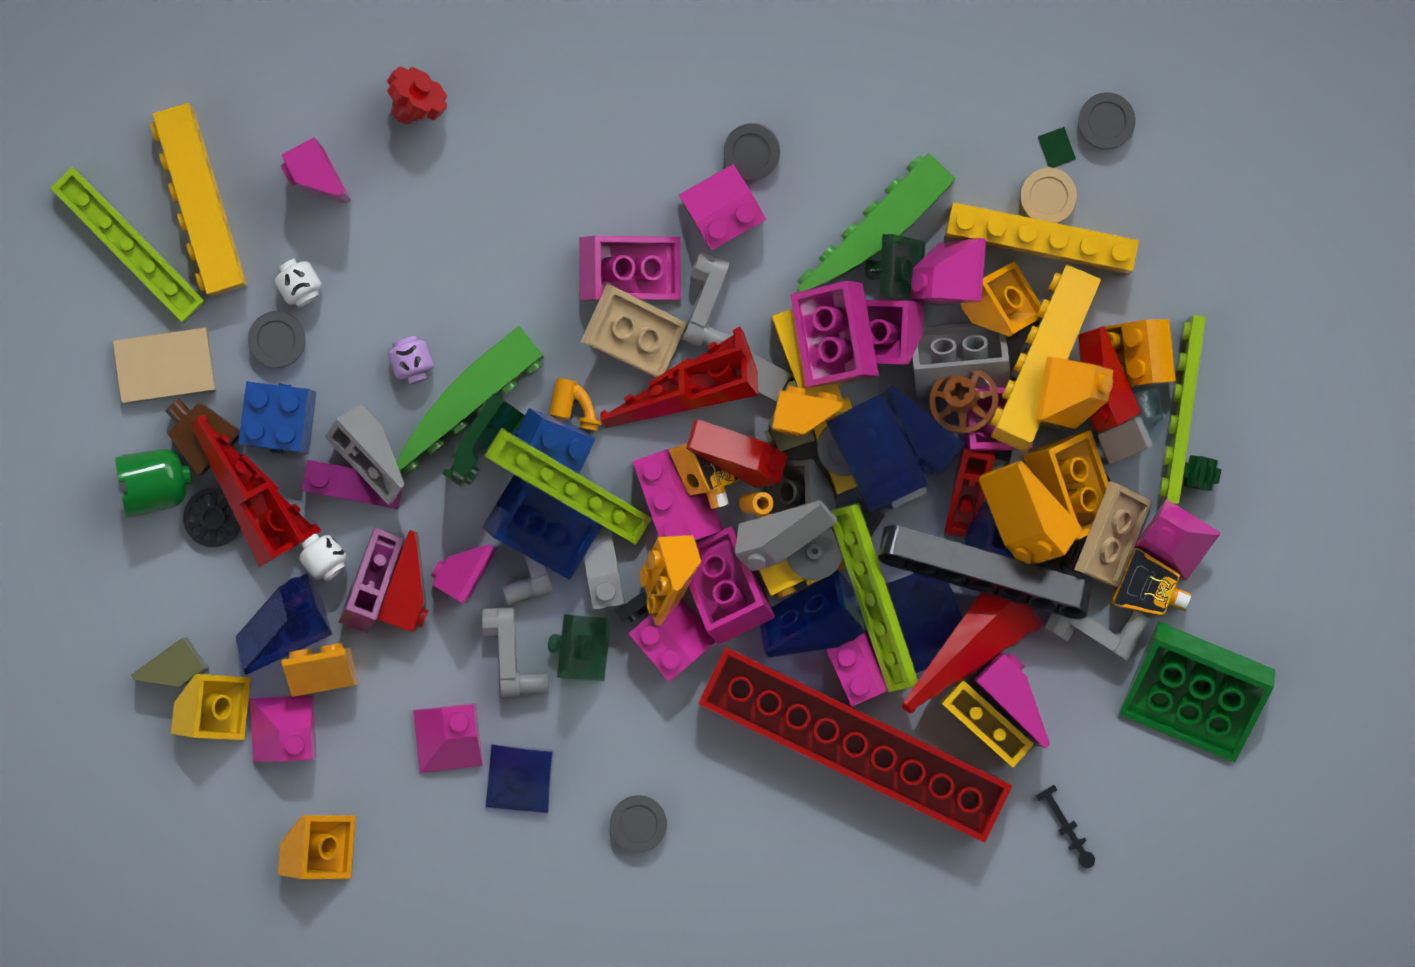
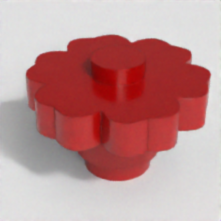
[387,66,447,124]

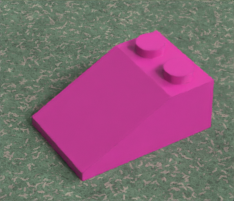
[579,235,681,300]
[689,526,775,645]
[972,653,1050,749]

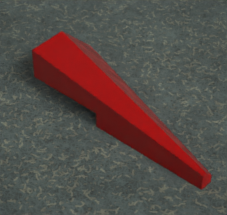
[600,327,758,428]
[190,415,321,568]
[902,593,1042,714]

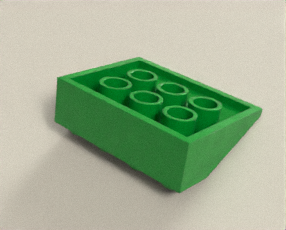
[1118,621,1275,763]

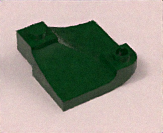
[442,393,525,488]

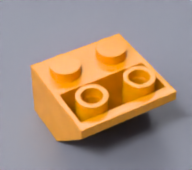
[1097,319,1176,387]
[771,386,843,437]
[639,535,701,626]
[281,643,358,697]

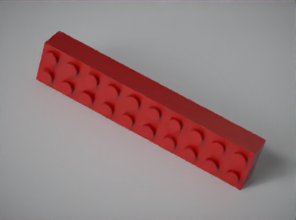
[698,646,1013,843]

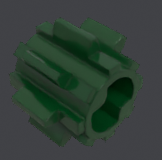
[1183,455,1222,491]

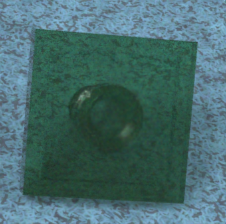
[865,234,925,303]
[548,614,611,681]

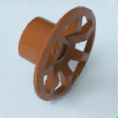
[929,370,999,434]

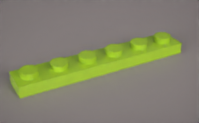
[50,166,206,323]
[1159,315,1206,505]
[485,428,652,545]
[831,503,918,692]

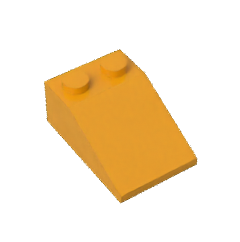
[979,461,1082,565]

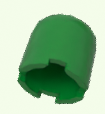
[115,449,192,517]

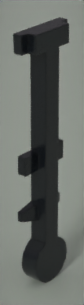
[1036,785,1095,868]

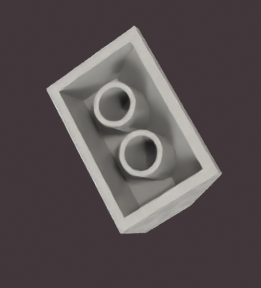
[912,323,1010,398]

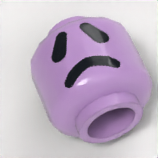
[388,336,434,384]

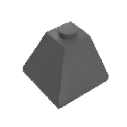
[764,459,836,515]

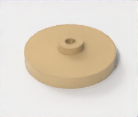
[1020,167,1077,223]

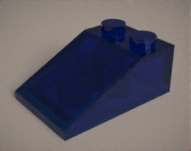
[884,384,965,476]
[825,393,928,513]
[482,475,602,580]
[760,570,865,658]
[235,573,333,675]
[886,573,963,673]

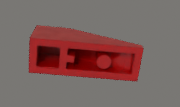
[1078,326,1141,432]
[686,419,787,488]
[944,439,995,539]
[377,530,429,632]

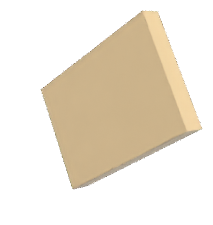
[581,284,687,378]
[113,327,216,404]
[1074,481,1152,588]

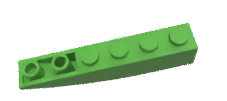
[797,153,956,292]
[396,326,544,476]

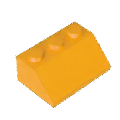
[1022,430,1109,540]

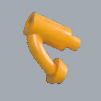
[548,378,602,432]
[739,492,773,518]

